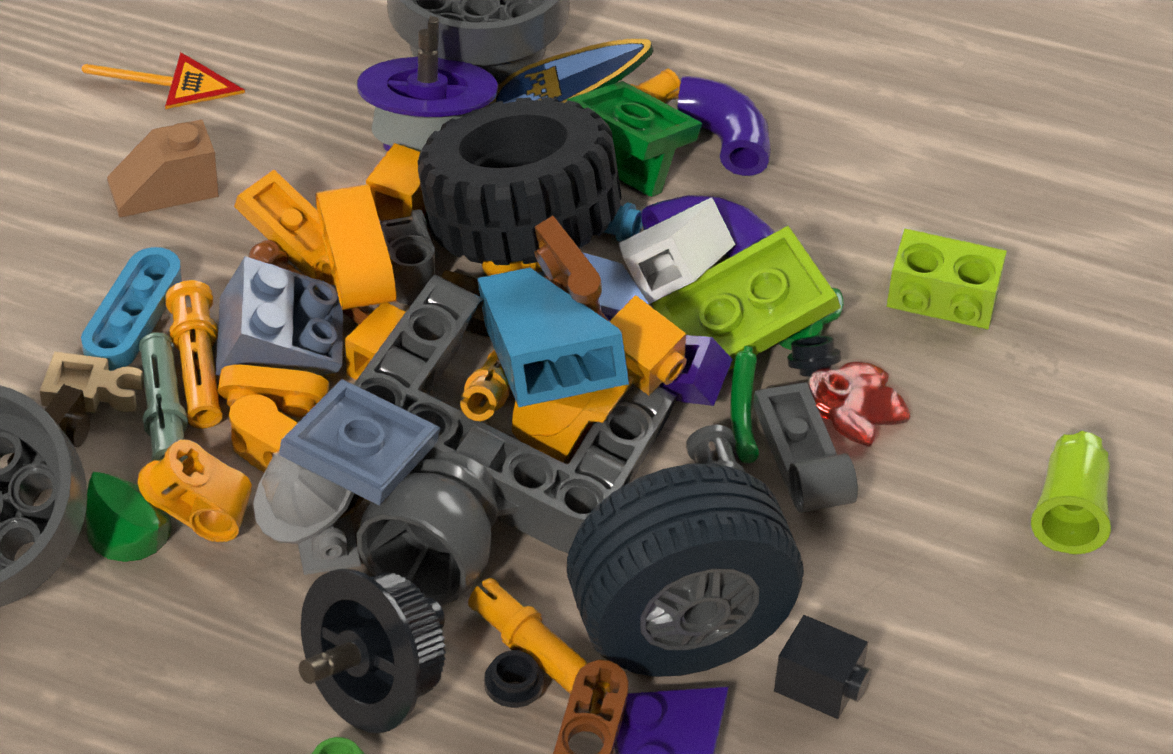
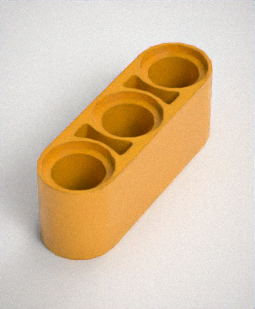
[316,184,396,310]

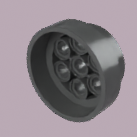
[387,0,570,84]
[0,385,87,607]

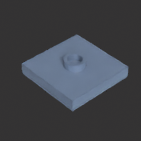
[279,379,440,506]

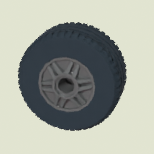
[566,464,804,677]

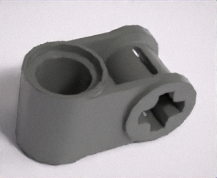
[379,209,435,305]

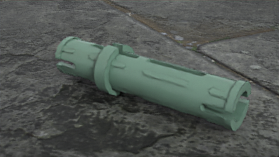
[139,332,188,462]

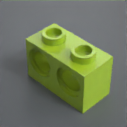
[886,228,1007,330]

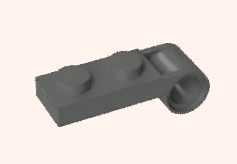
[753,382,858,513]

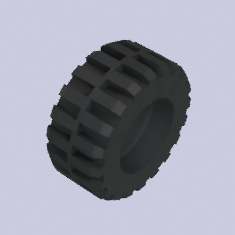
[417,97,622,265]

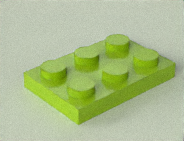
[651,225,841,371]

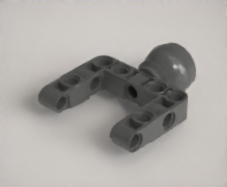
[354,275,677,605]

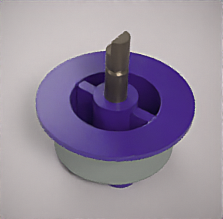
[357,16,498,152]

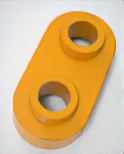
[218,365,329,417]

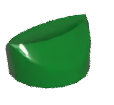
[85,472,172,562]

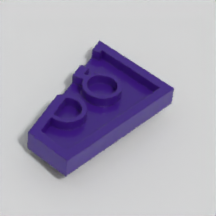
[615,687,729,754]

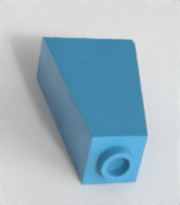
[477,268,629,407]

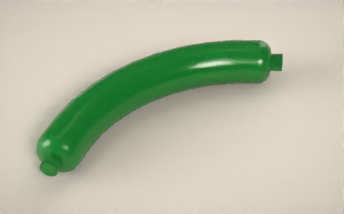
[730,346,759,464]

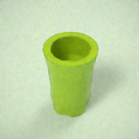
[1031,431,1111,555]

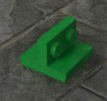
[567,81,702,197]

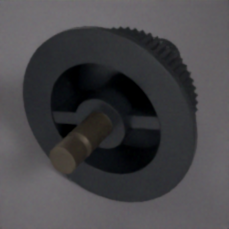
[299,568,446,733]

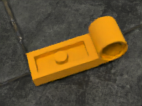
[234,170,335,285]

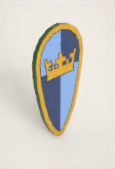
[491,39,654,103]

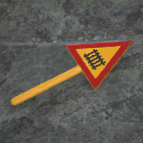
[82,52,245,109]

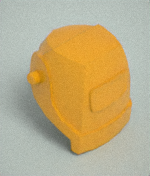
[512,376,635,465]

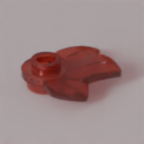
[807,362,910,447]

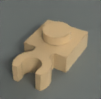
[40,352,144,413]

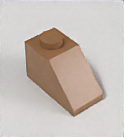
[107,119,219,218]

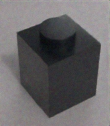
[774,615,872,719]

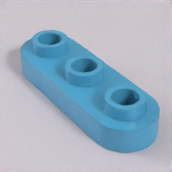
[81,247,182,371]

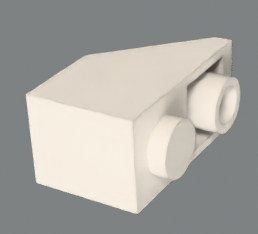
[618,197,735,304]

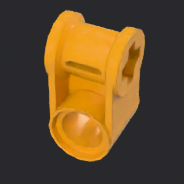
[138,440,252,542]

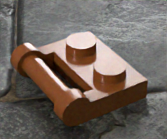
[534,216,608,321]

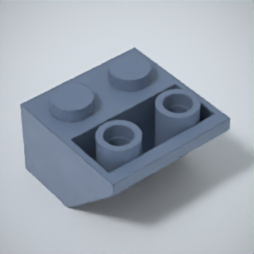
[216,256,343,376]

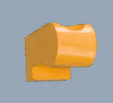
[229,395,298,473]

